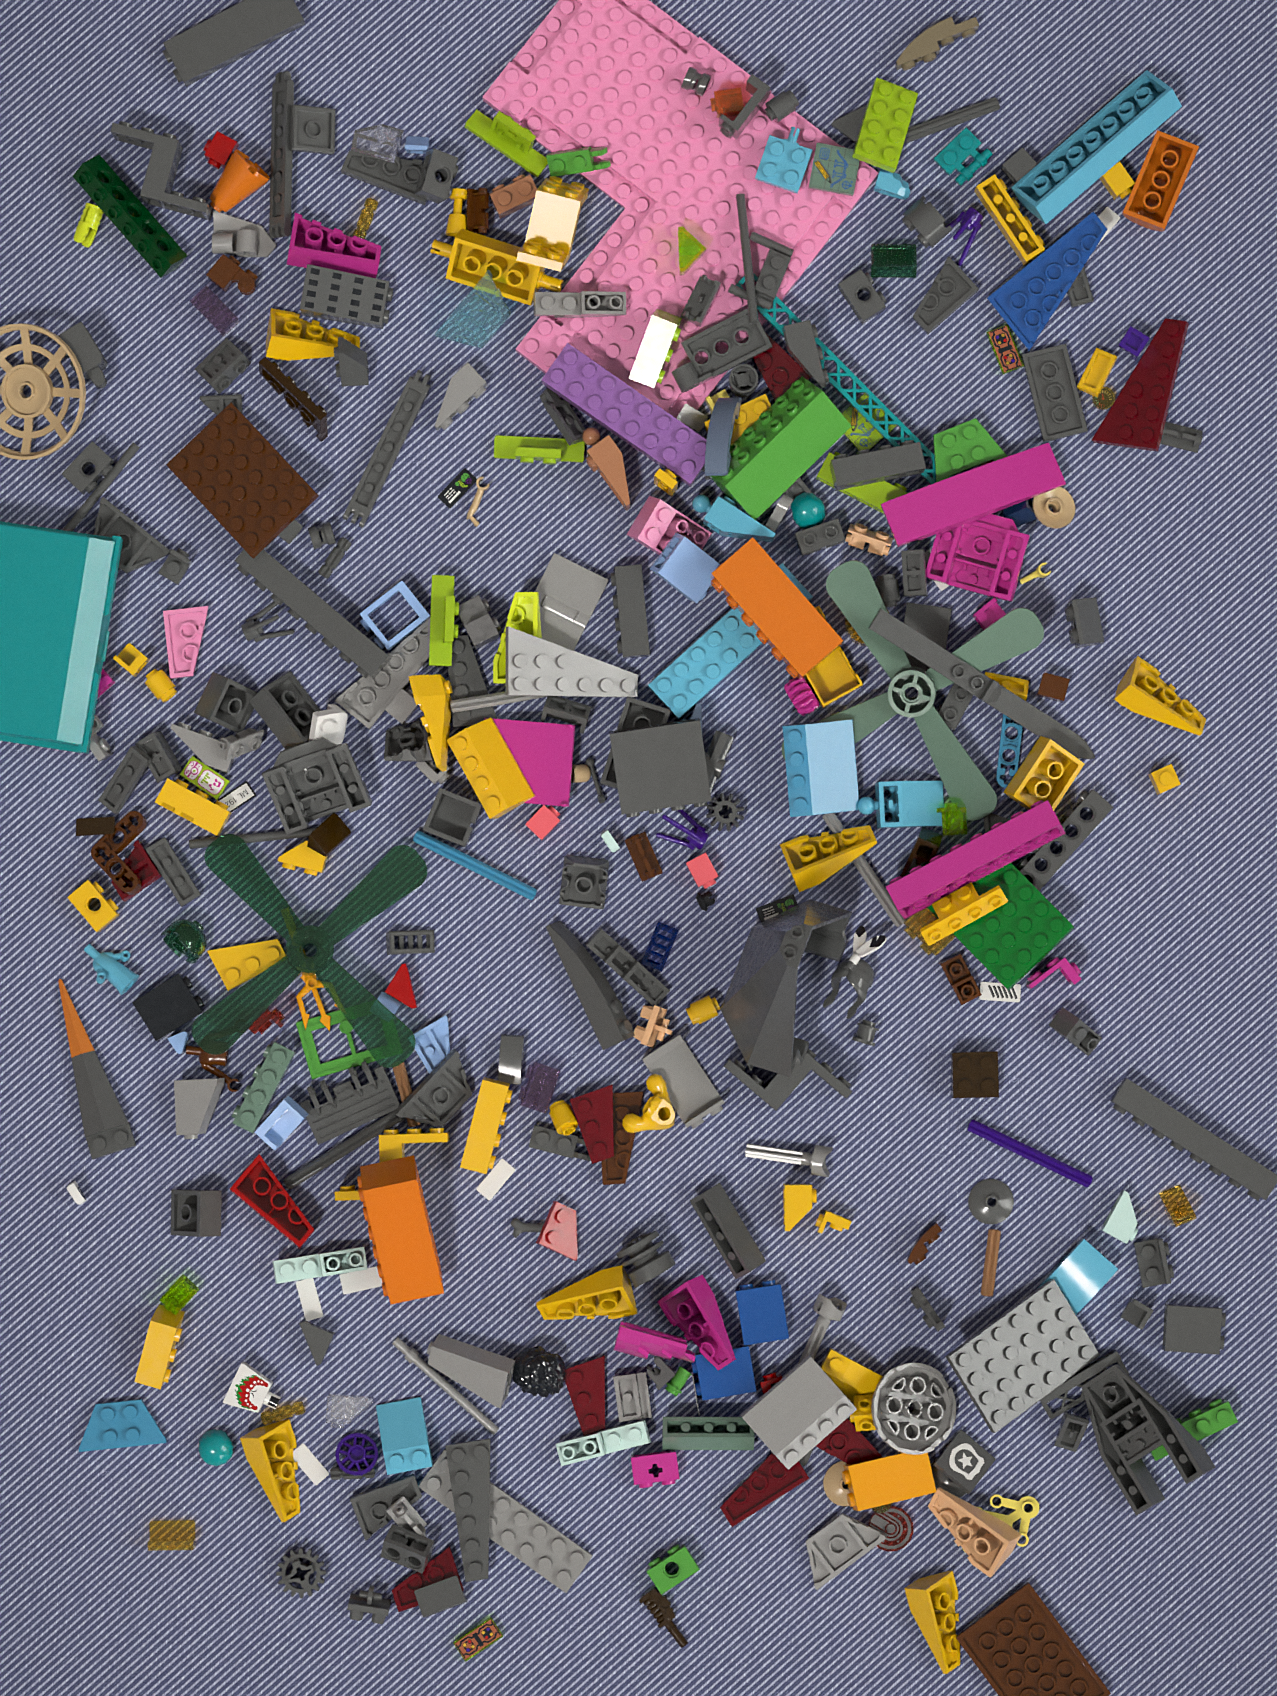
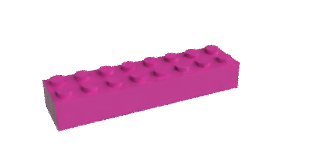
[886,800,1066,920]

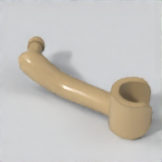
[466,477,490,527]

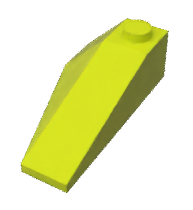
[493,592,542,684]

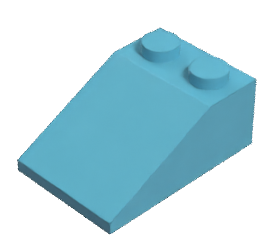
[376,1397,433,1475]

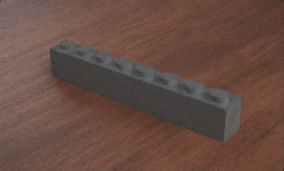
[235,549,391,679]
[1110,1078,1277,1201]

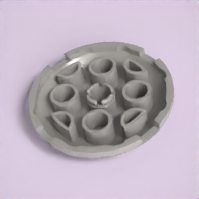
[871,1363,956,1455]

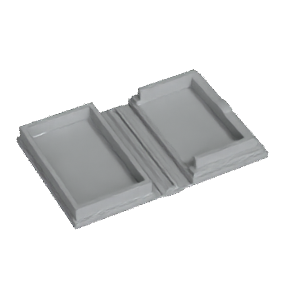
[535,553,609,651]

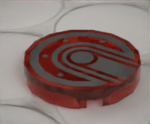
[868,1505,913,1552]

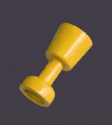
[446,188,467,237]

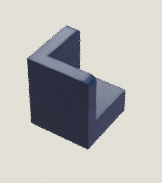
[1003,497,1037,527]

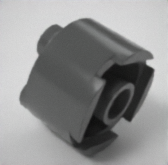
[902,196,953,248]

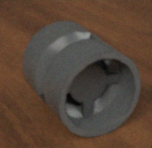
[728,364,758,397]

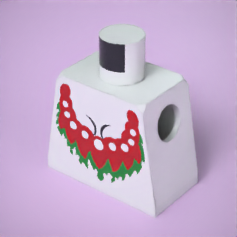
[223,1362,281,1413]

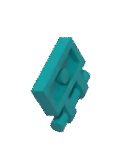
[934,128,993,186]

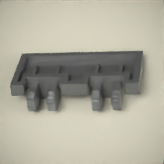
[300,1061,400,1145]

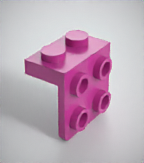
[1026,957,1082,989]

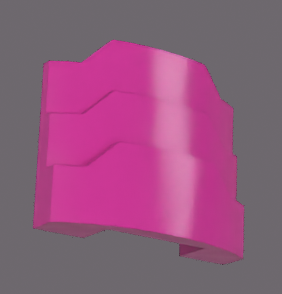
[926,514,1030,602]
[614,1321,695,1363]

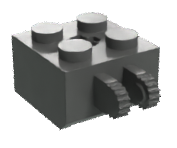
[58,322,108,389]

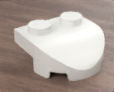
[309,704,348,745]

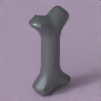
[511,1218,545,1238]

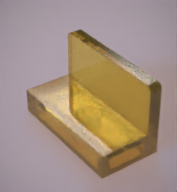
[148,1520,196,1551]

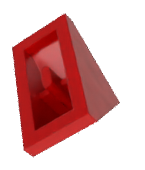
[385,963,418,1009]

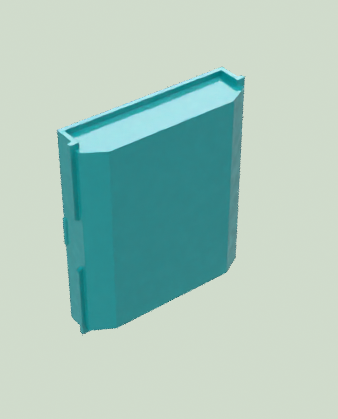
[0,521,123,754]

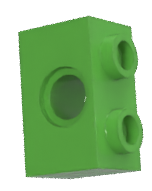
[646,1544,700,1595]

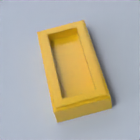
[1077,347,1117,398]

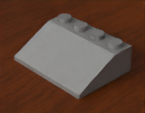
[740,1355,857,1470]

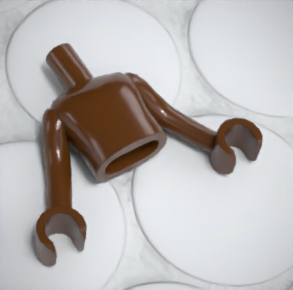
[186,1020,248,1092]

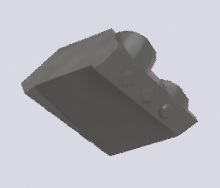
[384,720,435,762]
[559,854,609,909]

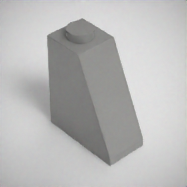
[174,1078,225,1139]

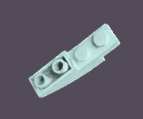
[272,1247,367,1284]
[556,1420,651,1466]

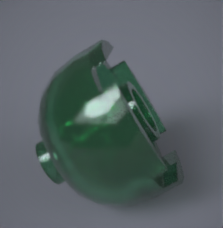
[161,919,207,964]

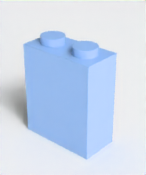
[650,532,720,603]

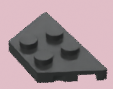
[93,497,170,574]
[394,1049,472,1128]

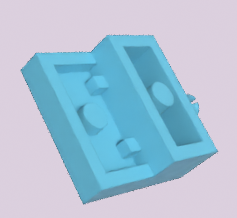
[755,127,812,194]

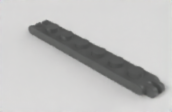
[269,71,294,239]
[343,370,431,528]

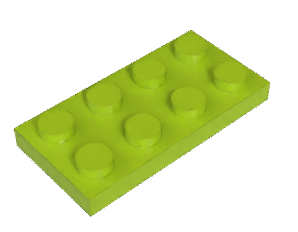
[852,77,918,173]

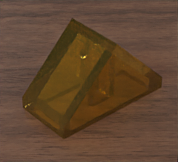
[1159,1185,1197,1227]

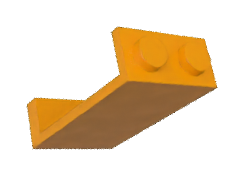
[842,1453,936,1511]

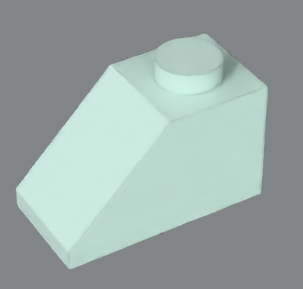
[1101,1190,1138,1244]

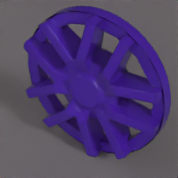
[335,1433,378,1476]

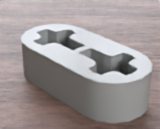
[765,494,794,533]

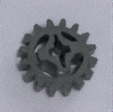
[276,1547,326,1598]

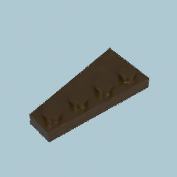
[259,357,328,442]

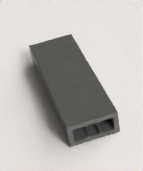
[162,0,305,87]

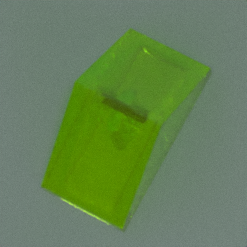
[678,226,706,275]

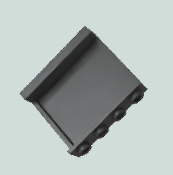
[609,718,712,817]

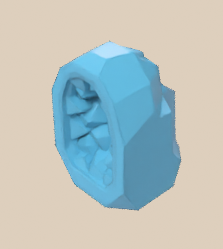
[874,168,910,200]

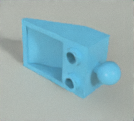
[692,495,776,542]
[858,781,945,829]

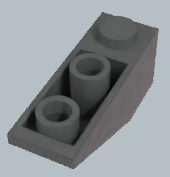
[782,320,829,389]

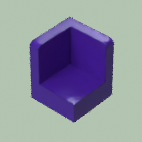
[1118,326,1150,360]

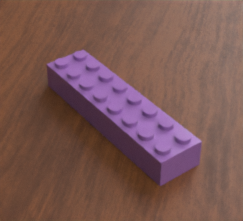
[541,343,707,487]

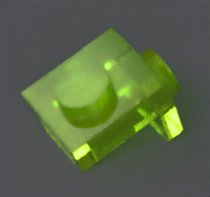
[936,803,967,836]
[159,1274,200,1315]

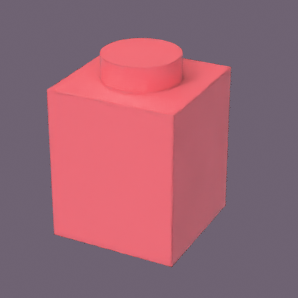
[525,805,560,840]
[686,853,719,889]

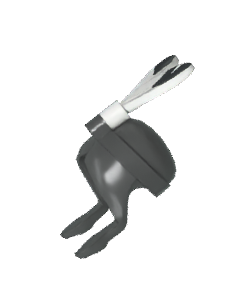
[823,926,887,1019]

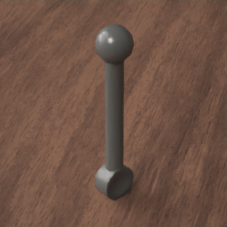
[586,758,605,804]

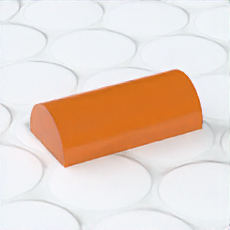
[1123,130,1199,232]

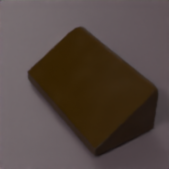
[307,813,351,857]

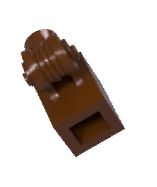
[206,254,258,295]

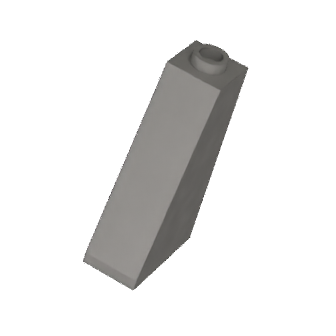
[427,1334,516,1409]

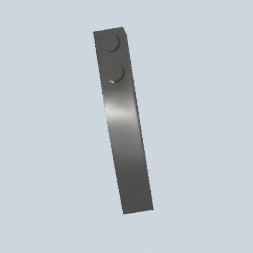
[546,921,635,1050]

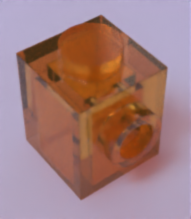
[710,88,744,118]

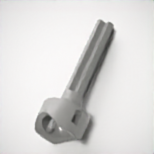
[745,1143,833,1177]
[798,1294,847,1364]

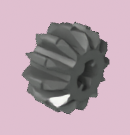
[706,793,744,832]

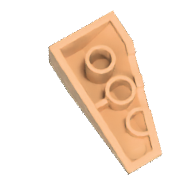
[928,1487,1022,1577]

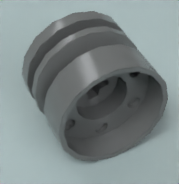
[616,1230,676,1288]

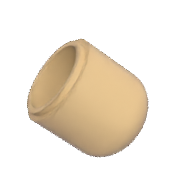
[571,764,591,783]

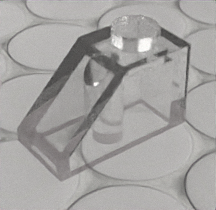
[351,124,404,163]
[325,1394,374,1428]

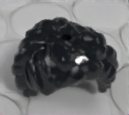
[513,1346,565,1397]

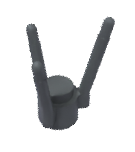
[241,601,295,642]

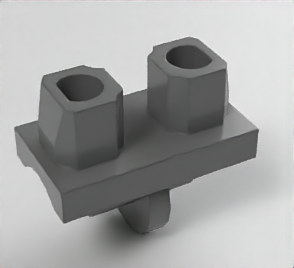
[347,1585,391,1624]

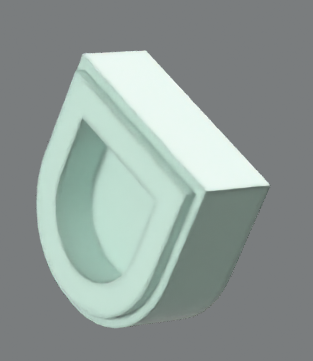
[600,830,620,852]

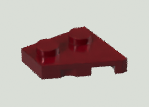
[111,840,162,902]

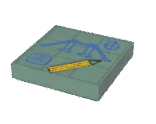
[808,143,860,196]

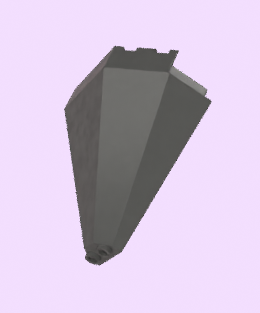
[721,899,852,1077]

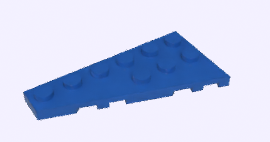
[987,212,1108,351]

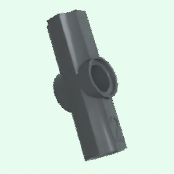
[705,730,734,792]

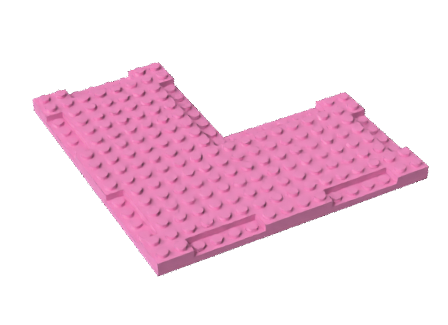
[482,0,879,425]

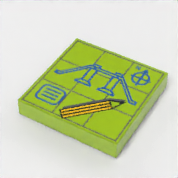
[842,394,897,451]

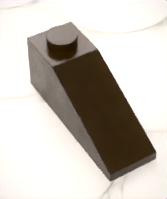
[900,826,943,878]

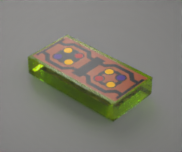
[986,324,1024,375]
[453,1617,504,1662]

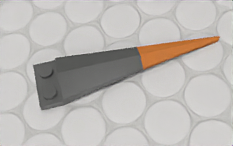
[58,979,137,1160]

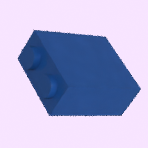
[735,1280,789,1346]
[691,1345,756,1401]

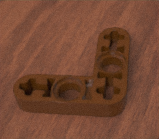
[91,811,147,895]

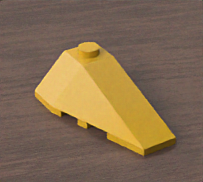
[266,308,360,361]
[1114,656,1206,736]
[409,674,453,772]
[780,825,877,892]
[536,1265,637,1320]
[820,1348,883,1403]
[240,1419,300,1522]
[904,1571,960,1674]

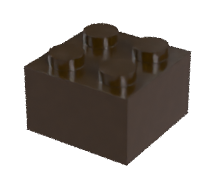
[950,1051,999,1098]

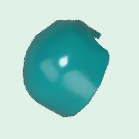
[791,492,826,529]
[198,1429,234,1466]

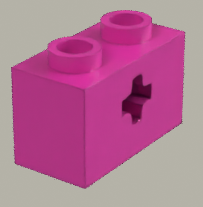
[631,1450,680,1488]

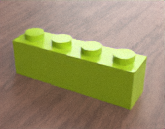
[816,452,907,514]

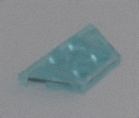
[434,270,511,348]

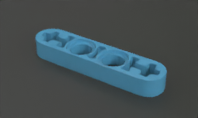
[996,714,1023,788]

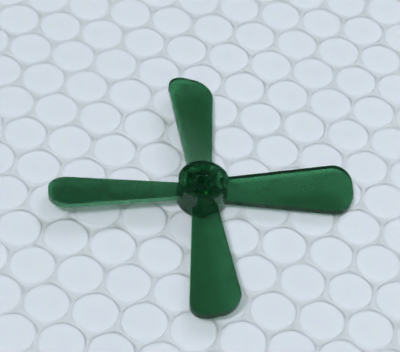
[192,834,427,1068]

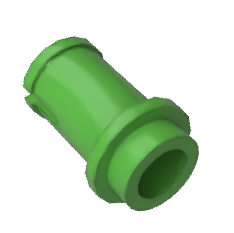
[665,1366,692,1397]

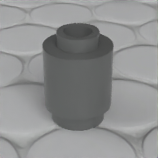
[764,90,799,122]
[875,574,901,608]

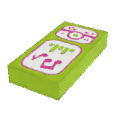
[179,756,230,800]

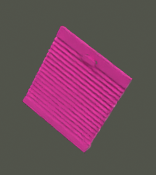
[484,718,575,807]

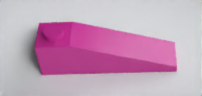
[657,1274,736,1371]

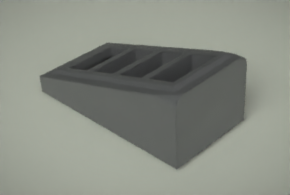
[386,930,435,955]

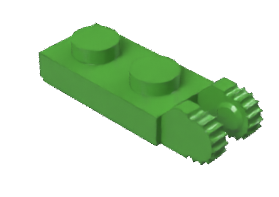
[546,147,611,177]

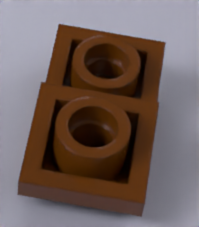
[939,952,982,1005]
[906,1222,942,1265]

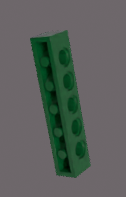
[72,155,188,278]

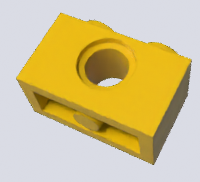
[67,880,119,932]

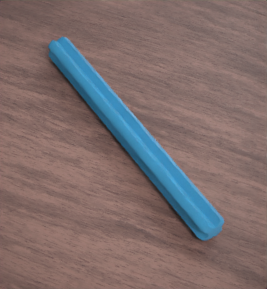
[413,831,537,900]

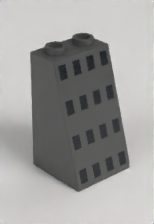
[300,264,393,329]

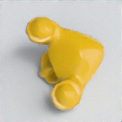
[622,1074,675,1133]

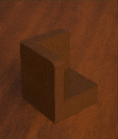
[1036,673,1070,703]

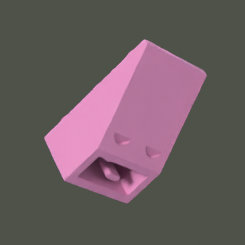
[627,496,712,555]

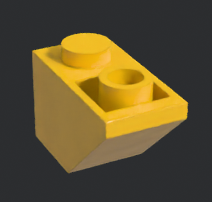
[278,840,327,876]

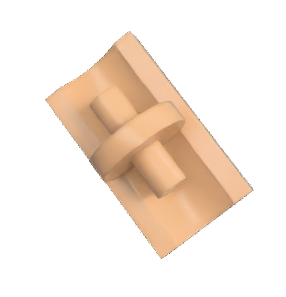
[633,1005,673,1048]

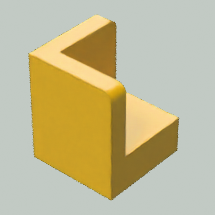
[113,643,150,677]

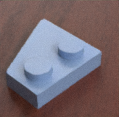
[408,1015,450,1074]

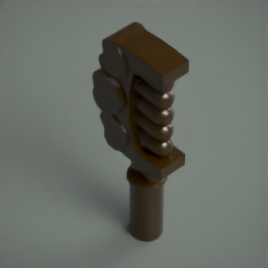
[639,1588,688,1648]

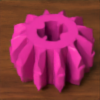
[784,677,819,716]

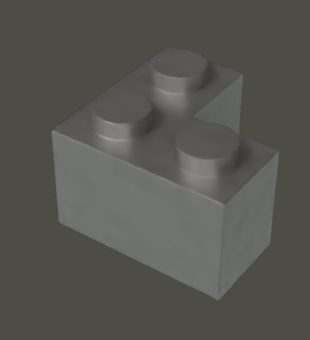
[459,595,501,649]

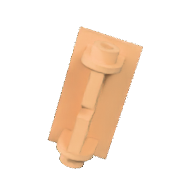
[845,523,893,556]

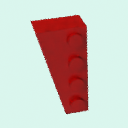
[230,1154,314,1249]

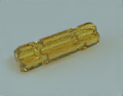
[352,198,378,239]
[260,1401,305,1425]

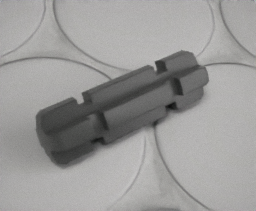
[318,537,351,579]
[330,1465,375,1480]

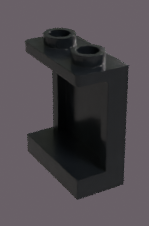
[132,974,205,1041]

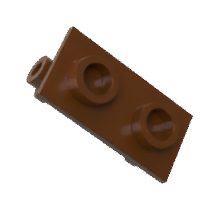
[466,188,490,235]
[624,832,663,882]

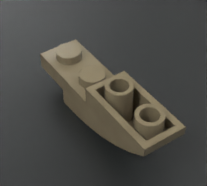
[895,16,979,71]

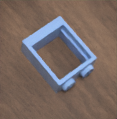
[359,581,430,651]

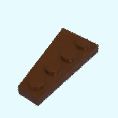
[601,1091,643,1185]

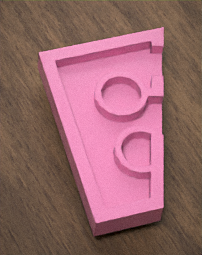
[163,606,209,679]

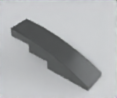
[585,928,670,1006]

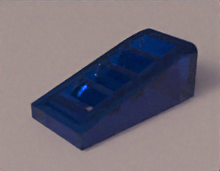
[641,921,679,972]

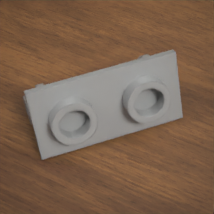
[218,728,264,761]
[386,1496,427,1537]

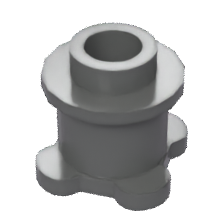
[852,1020,879,1046]

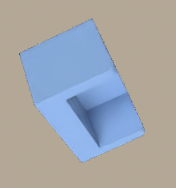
[255,1096,308,1150]

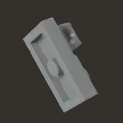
[89,715,113,761]

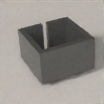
[423,788,483,848]

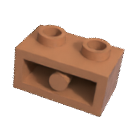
[490,174,537,219]

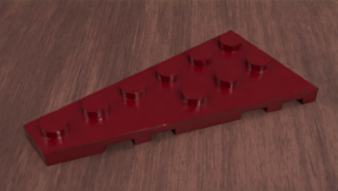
[1092,318,1189,452]

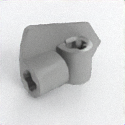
[212,211,277,257]

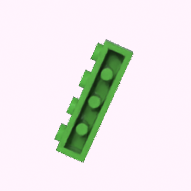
[1150,1398,1238,1461]

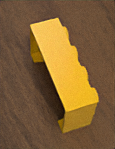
[805,606,863,708]

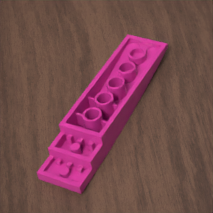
[881,443,1066,547]

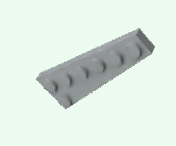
[335,618,455,730]

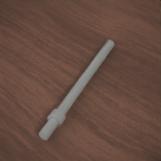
[392,1337,499,1435]

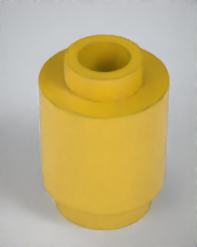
[145,669,177,703]
[686,995,721,1025]
[549,1100,578,1135]

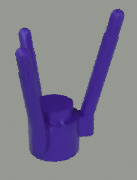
[946,207,983,266]
[656,810,709,850]

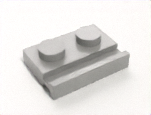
[613,1372,652,1422]

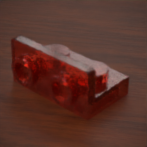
[248,1007,285,1035]

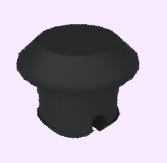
[696,891,715,911]

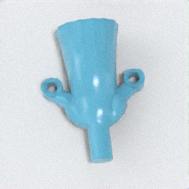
[84,944,139,995]

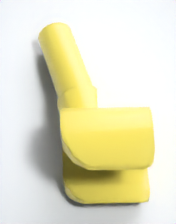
[1019,563,1051,584]

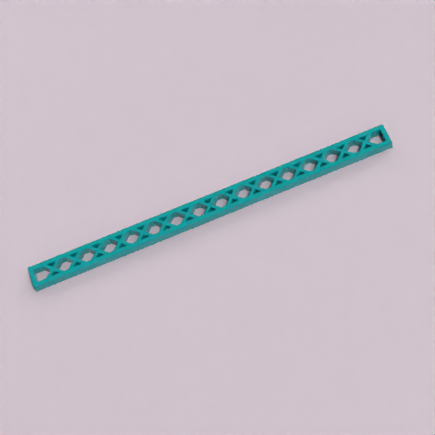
[736,273,993,514]

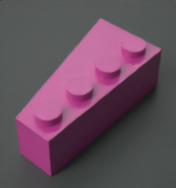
[287,213,382,278]

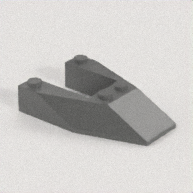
[1082,1364,1216,1516]

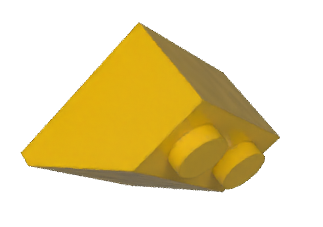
[783,1184,817,1231]

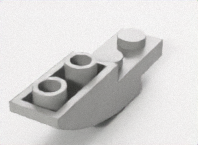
[533,291,626,318]

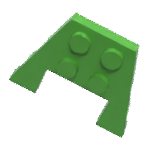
[933,418,1008,482]

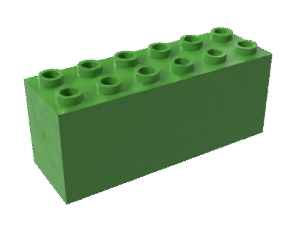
[709,376,851,520]

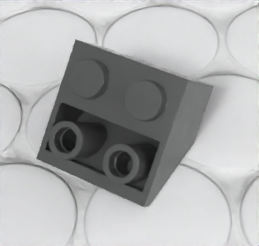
[1065,597,1104,648]

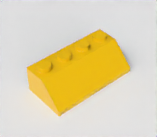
[446,717,535,819]

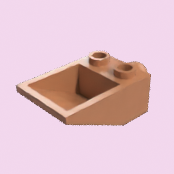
[582,427,630,511]

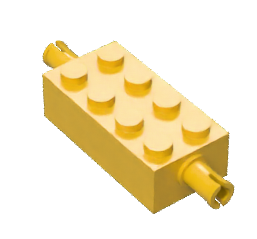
[430,229,563,306]

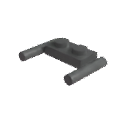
[728,231,794,310]

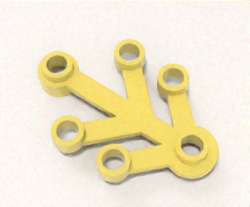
[962,1494,1039,1553]

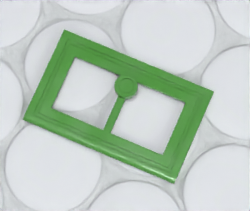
[296,999,404,1079]

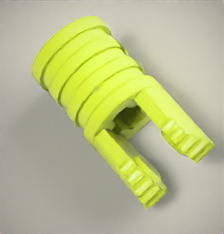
[73,203,104,248]

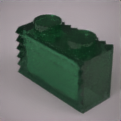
[870,243,917,278]

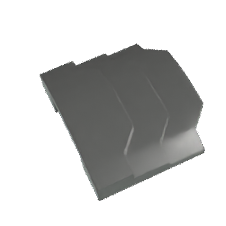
[262,737,372,835]

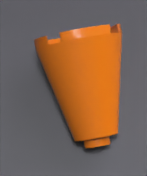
[209,149,270,213]

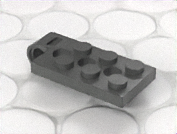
[671,308,772,393]

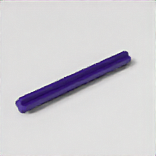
[967,1120,1093,1187]

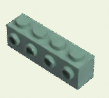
[231,1042,296,1133]
[662,1417,754,1450]

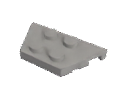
[806,1513,887,1590]

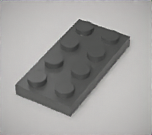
[1021,344,1088,443]

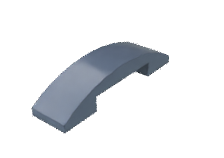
[705,397,741,476]

